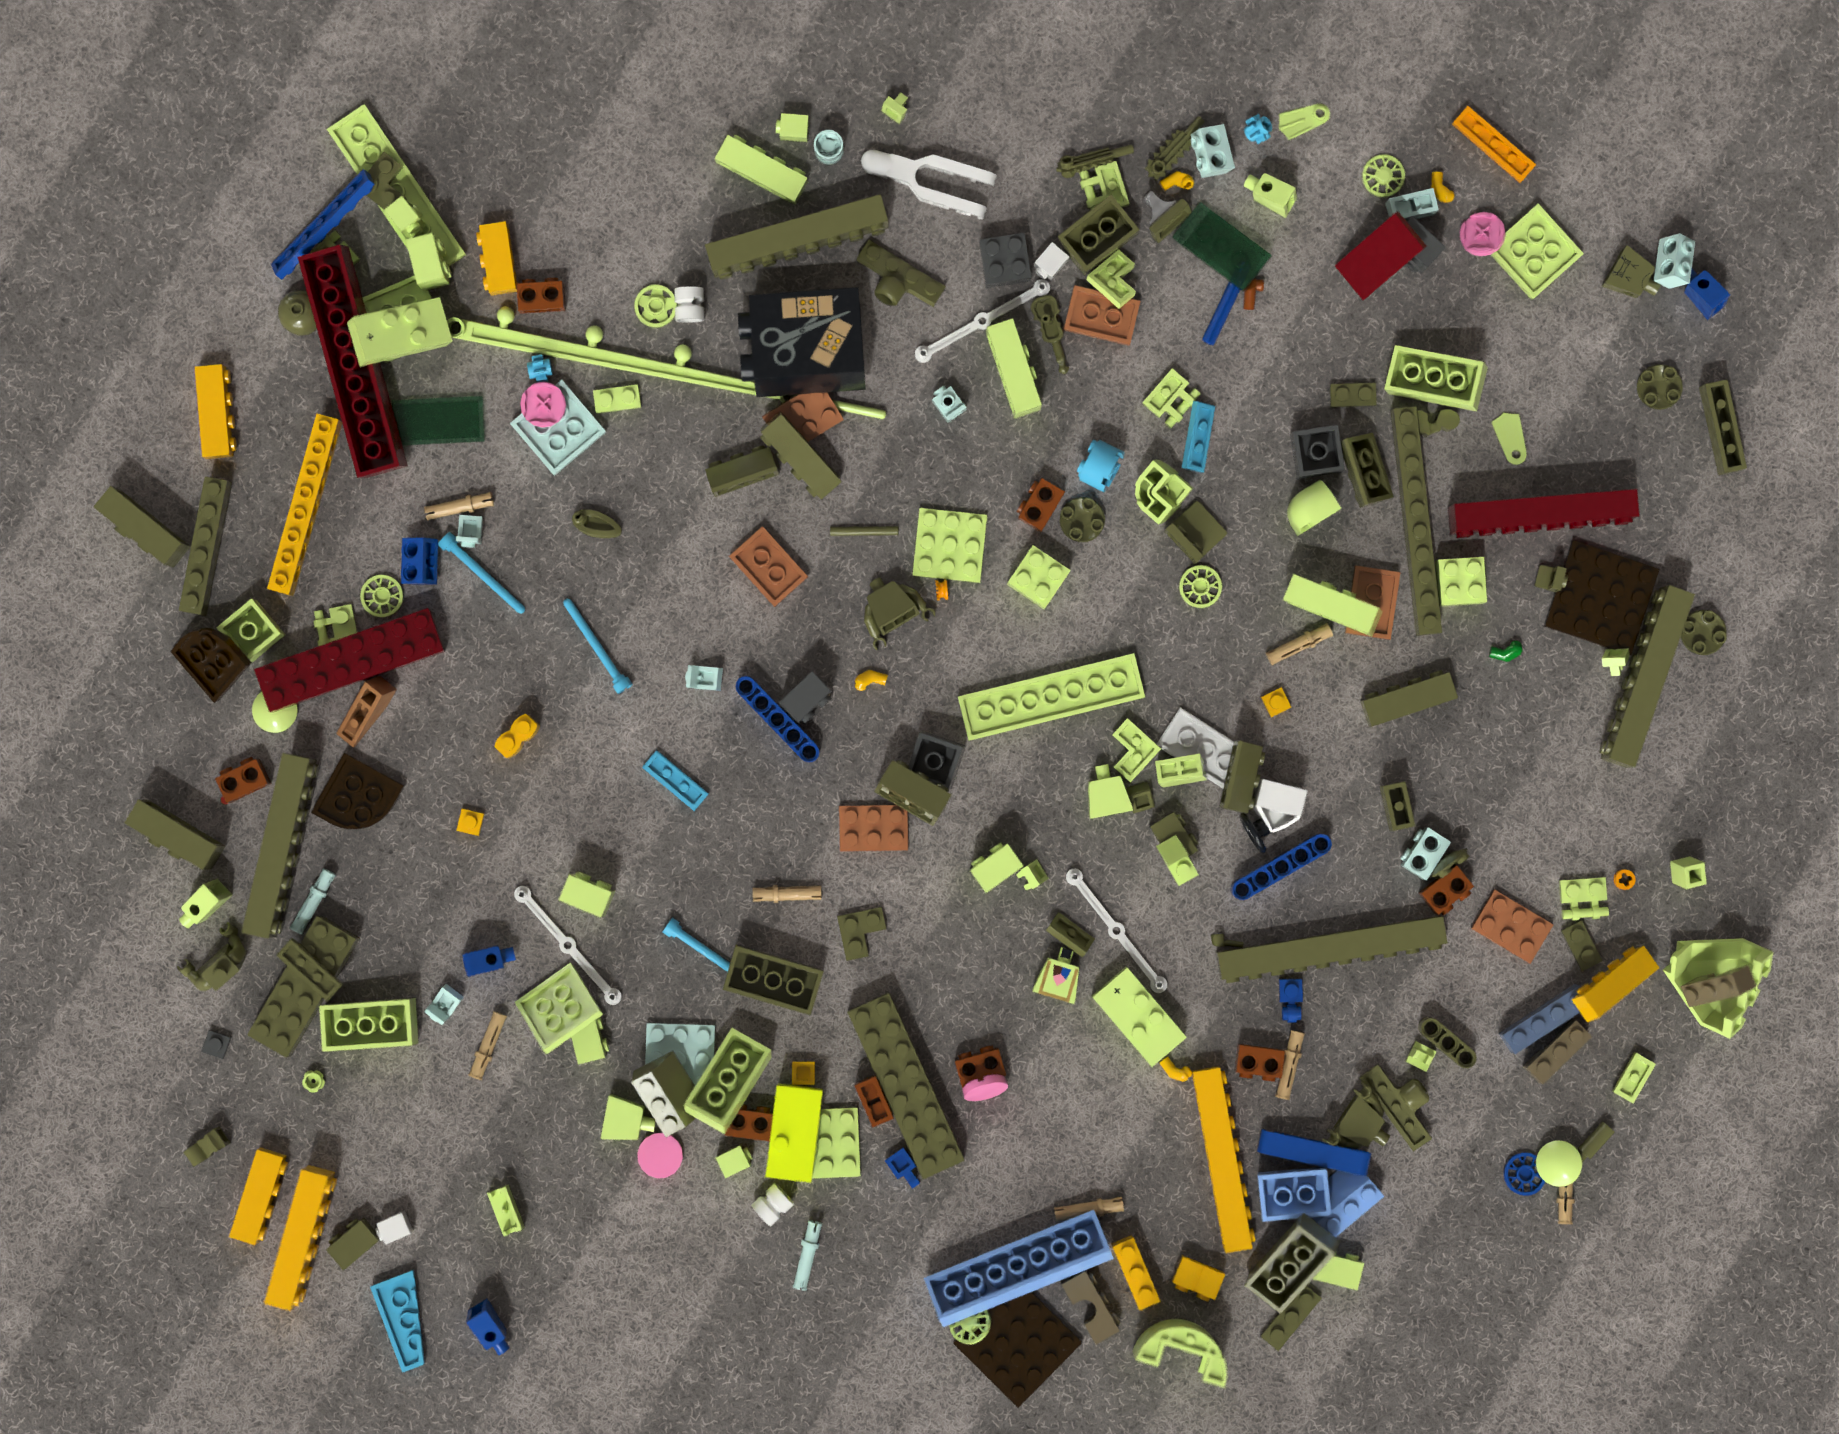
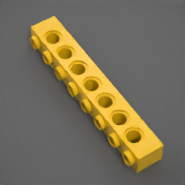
[267,413,342,596]

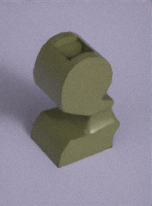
[1417,409,1460,437]
[183,1126,231,1167]

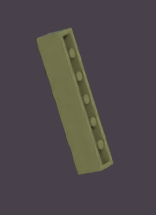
[179,476,232,616]

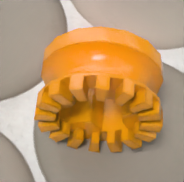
[935,580,948,601]
[1613,869,1636,890]

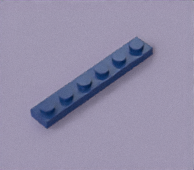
[271,169,375,280]

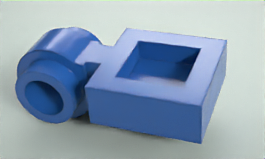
[1279,979,1303,1023]

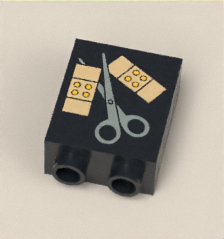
[738,287,866,397]

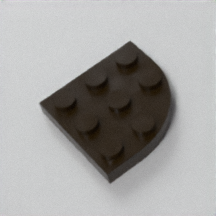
[170,628,252,703]
[311,753,405,829]

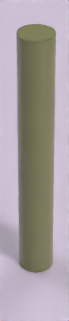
[830,526,898,536]

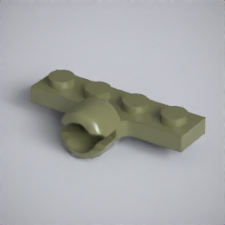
[856,240,946,307]
[1359,1063,1432,1152]

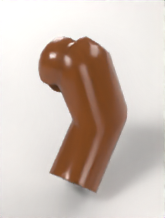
[1243,278,1264,310]

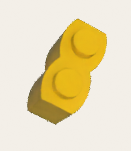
[494,714,540,758]
[1172,1255,1225,1302]

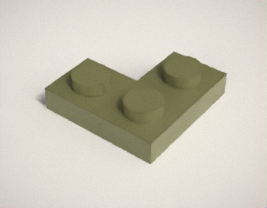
[366,152,406,210]
[837,907,886,961]

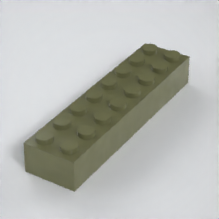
[705,194,889,280]
[1599,585,1695,768]
[241,753,319,939]
[847,992,965,1179]

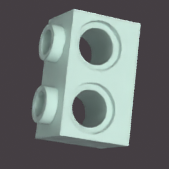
[1191,124,1235,178]
[1385,188,1439,221]
[1654,233,1695,289]
[1400,827,1451,881]

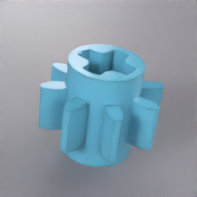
[1244,114,1272,144]
[527,354,553,383]

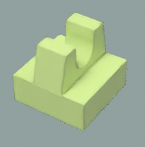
[881,93,908,124]
[1602,648,1630,676]
[1017,859,1049,890]
[1406,1041,1436,1072]

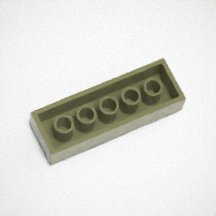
[247,915,360,1058]

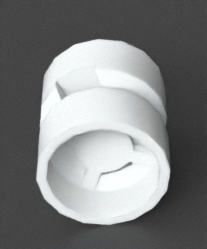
[674,287,705,323]
[751,1183,794,1226]

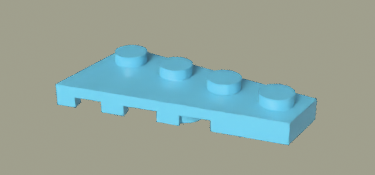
[370,1269,425,1373]

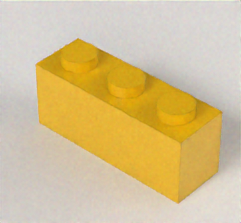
[476,221,517,296]
[1111,1235,1160,1310]

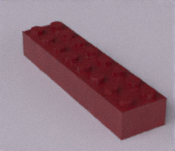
[1448,489,1640,538]
[254,608,445,713]

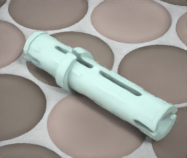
[289,868,336,935]
[793,1220,823,1291]

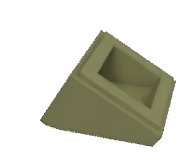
[1125,781,1155,814]

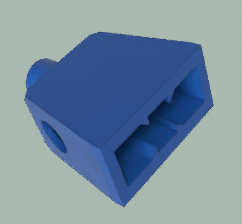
[1684,268,1730,320]
[462,946,516,977]
[466,1298,510,1355]

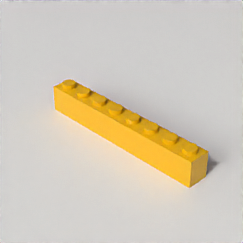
[1192,1066,1255,1253]

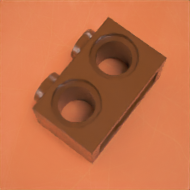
[517,278,566,314]
[1017,478,1065,532]
[215,757,272,803]
[1419,865,1474,915]
[1234,1044,1285,1082]
[954,1045,1006,1088]
[854,1075,894,1128]
[725,1104,773,1142]

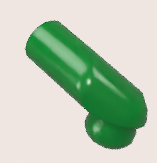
[1489,640,1523,662]

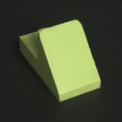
[1156,835,1199,886]

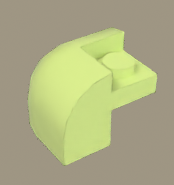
[1135,459,1194,524]
[1287,480,1342,536]

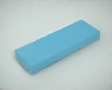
[1182,401,1215,473]
[642,750,709,811]

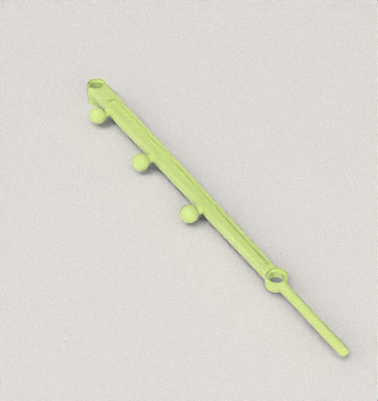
[447,306,886,419]

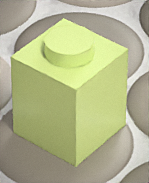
[776,113,809,142]
[1670,856,1707,889]
[716,1144,753,1178]

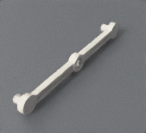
[915,279,1050,363]
[1066,868,1167,993]
[514,886,622,1005]

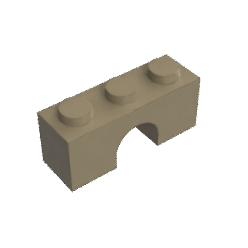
[1681,965,1757,1007]
[1523,1019,1592,1084]
[1061,1270,1121,1344]

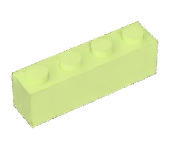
[715,135,808,205]

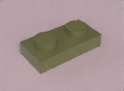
[1330,383,1376,408]
[1046,912,1095,957]
[1560,920,1602,971]

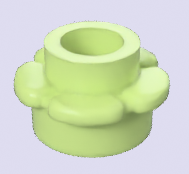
[302,1070,325,1093]

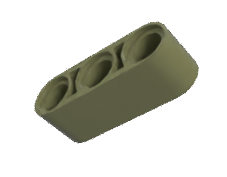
[1418,1017,1477,1068]

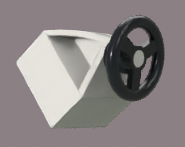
[1239,779,1307,853]

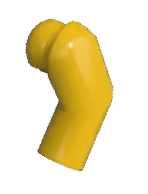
[1159,171,1194,191]
[1431,172,1454,203]
[855,670,888,691]
[1159,1056,1192,1082]

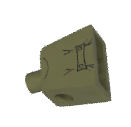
[1602,245,1661,298]

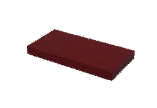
[1335,211,1427,300]

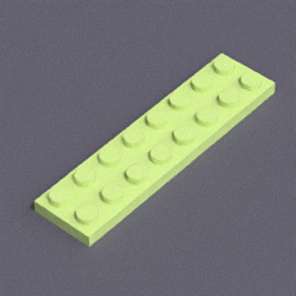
[327,104,466,266]
[958,653,1145,741]

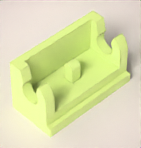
[1155,753,1207,788]
[487,1185,525,1236]

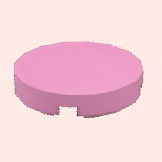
[1459,212,1506,256]
[520,382,566,428]
[962,1075,1008,1101]
[637,1132,683,1178]

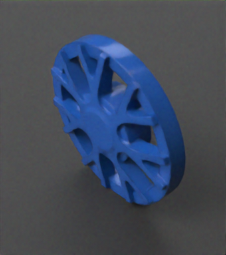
[1503,1152,1545,1196]

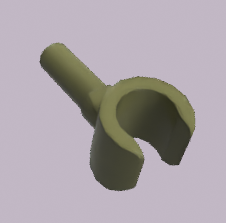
[1211,933,1244,948]

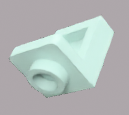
[456,515,483,548]
[685,665,723,691]
[424,984,464,1025]

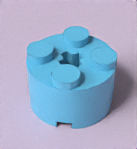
[1077,440,1125,493]

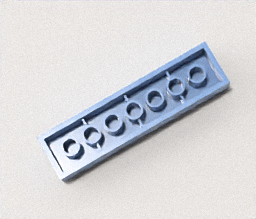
[924,1210,1114,1327]

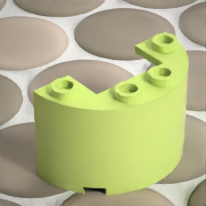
[1133,1319,1227,1388]

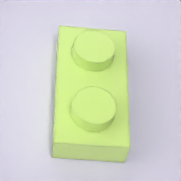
[593,384,641,414]
[1612,1052,1656,1104]

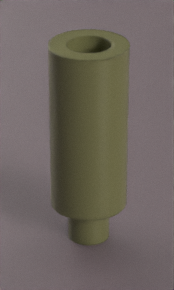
[1578,1121,1615,1162]

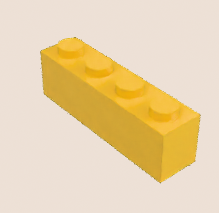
[195,364,237,459]
[1571,946,1659,1022]
[229,1147,288,1245]

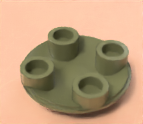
[1637,364,1683,410]
[1060,497,1105,542]
[1681,610,1727,655]
[1430,848,1470,879]

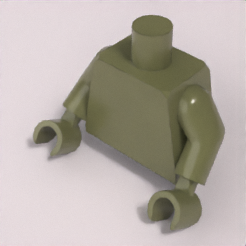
[864,578,935,650]
[177,922,246,991]
[1323,1082,1390,1149]

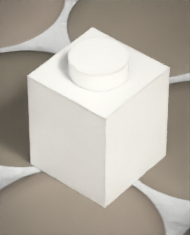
[1034,242,1069,280]
[375,1210,413,1245]

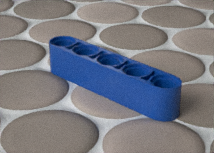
[735,676,820,763]
[1231,834,1332,900]
[1257,1129,1372,1176]

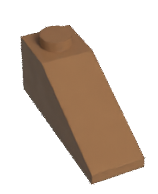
[336,676,397,747]

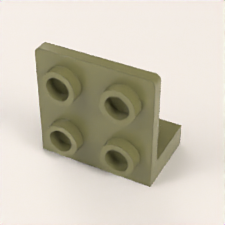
[1164,501,1227,564]

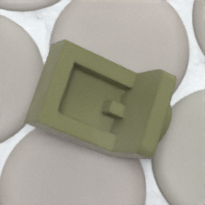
[1534,565,1568,592]

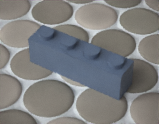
[1498,984,1580,1054]

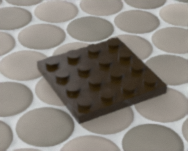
[1544,540,1660,655]
[953,1292,1082,1408]

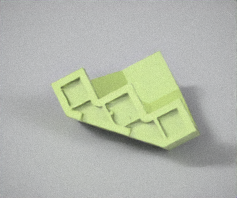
[1663,938,1773,1039]

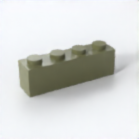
[1699,379,1747,476]
[760,411,842,500]
[1360,670,1458,727]

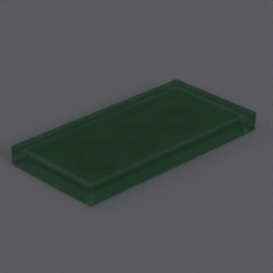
[1172,202,1272,292]
[392,396,485,446]

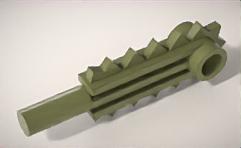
[1144,116,1205,181]
[1056,144,1134,178]

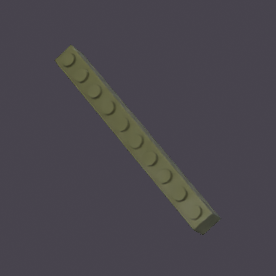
[1390,406,1442,636]
[1216,916,1448,983]

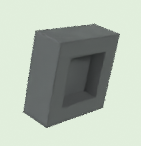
[201,1030,232,1059]

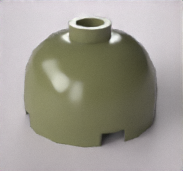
[278,290,317,336]

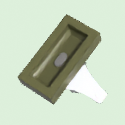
[1144,191,1192,244]

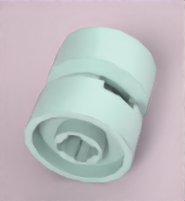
[814,130,844,165]

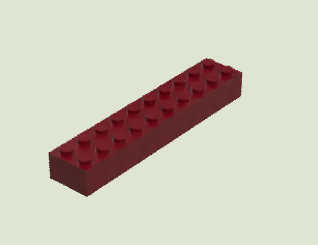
[298,244,408,478]

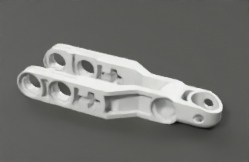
[861,150,997,219]

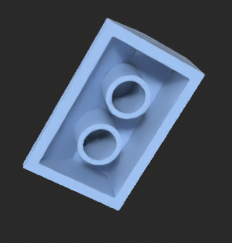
[1258,1167,1332,1221]
[1312,1170,1384,1237]

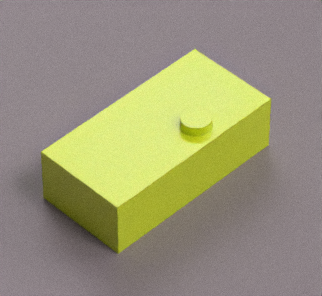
[766,1083,823,1183]

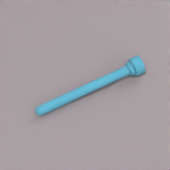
[438,532,525,614]
[563,598,633,694]
[662,917,730,972]

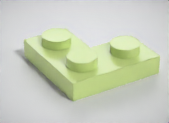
[1087,249,1136,309]
[1113,718,1161,782]

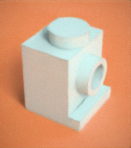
[932,386,966,423]

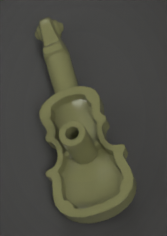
[1031,295,1069,375]

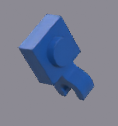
[885,1147,920,1189]

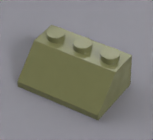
[1058,194,1139,276]
[1341,433,1394,508]
[705,445,779,497]
[1219,740,1265,814]
[874,760,952,826]
[631,1051,695,1137]

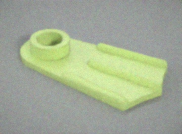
[1279,104,1330,140]
[1492,413,1527,465]

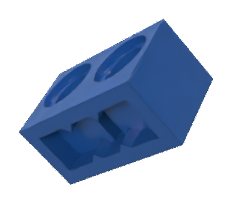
[401,537,438,585]

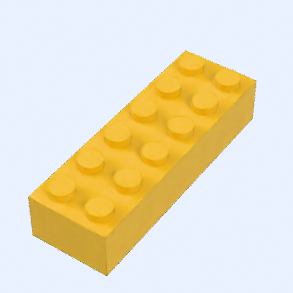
[264,1165,337,1311]

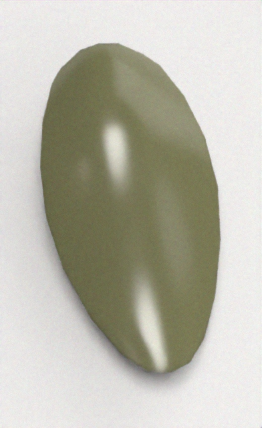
[572,509,622,538]

